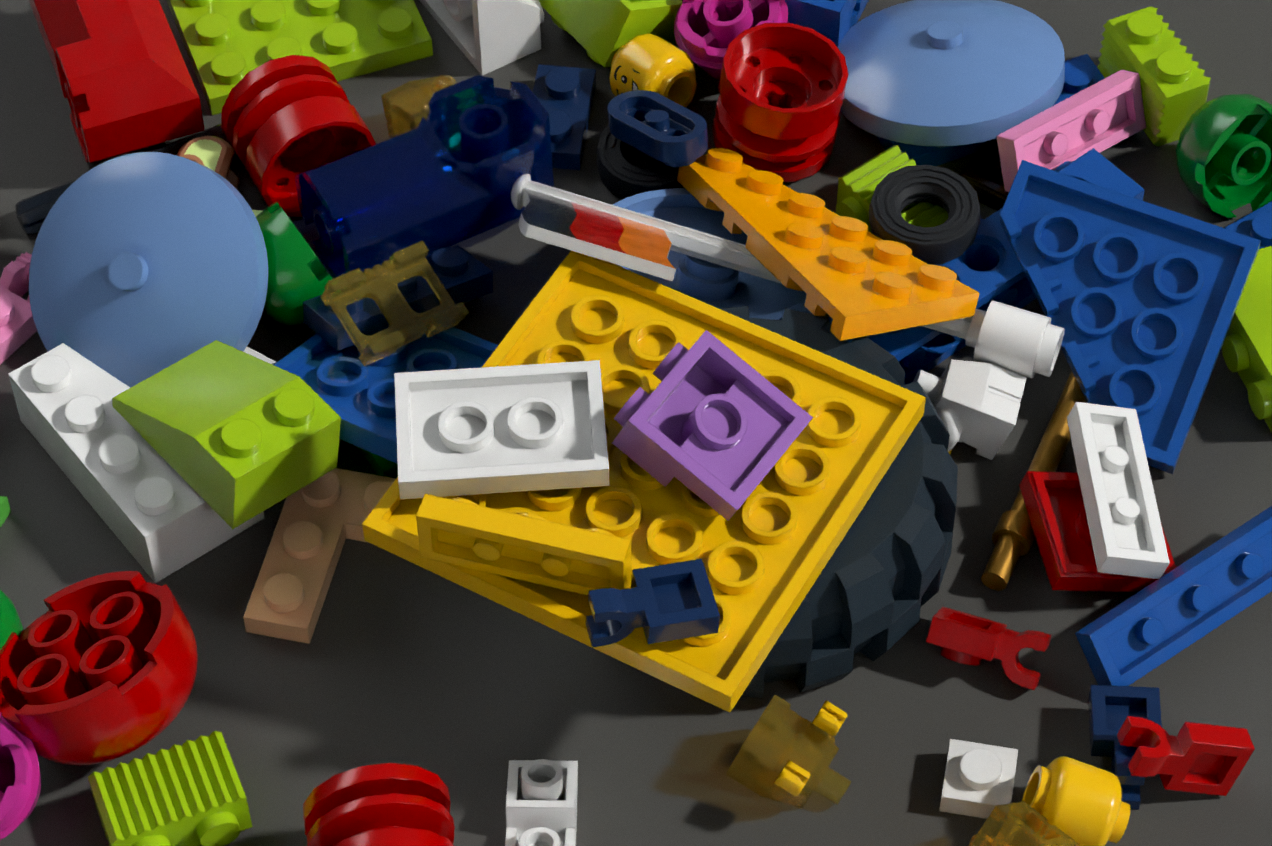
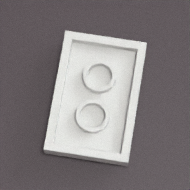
[394,360,609,499]

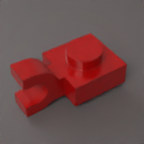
[926,606,1051,690]
[1117,716,1255,796]

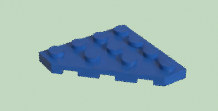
[1000,160,1261,474]

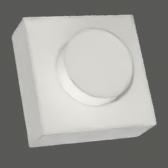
[940,739,1018,822]

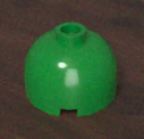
[1176,94,1272,218]
[256,201,338,327]

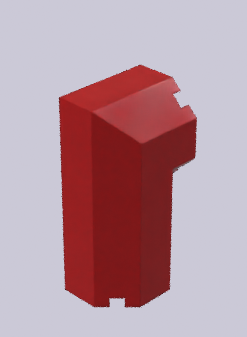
[29,0,205,163]

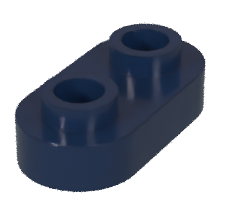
[607,90,708,167]

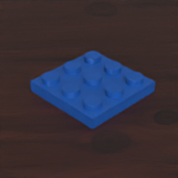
[274,317,498,463]

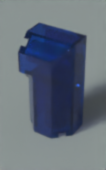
[295,75,554,286]

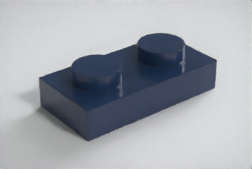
[521,64,596,170]

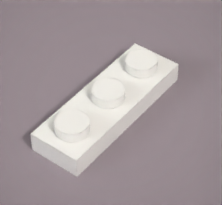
[1067,402,1170,579]

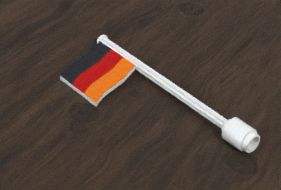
[511,174,1065,378]

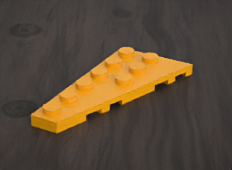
[677,148,980,341]

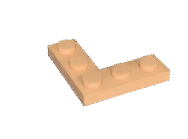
[243,468,396,644]

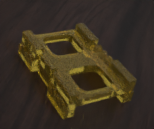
[321,241,469,366]

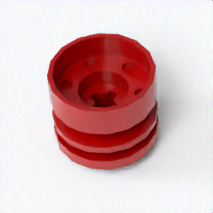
[712,23,849,182]
[221,55,377,217]
[303,763,455,846]

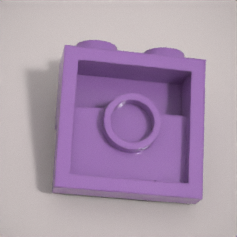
[612,330,813,521]

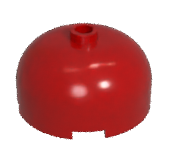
[0,571,198,765]

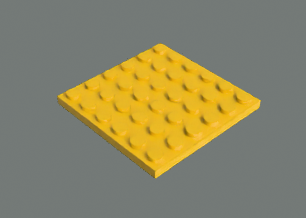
[362,251,926,713]

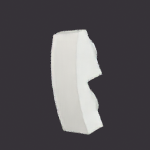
[505,759,578,846]

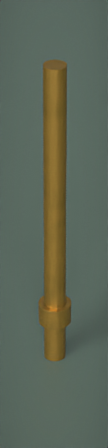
[981,371,1086,591]

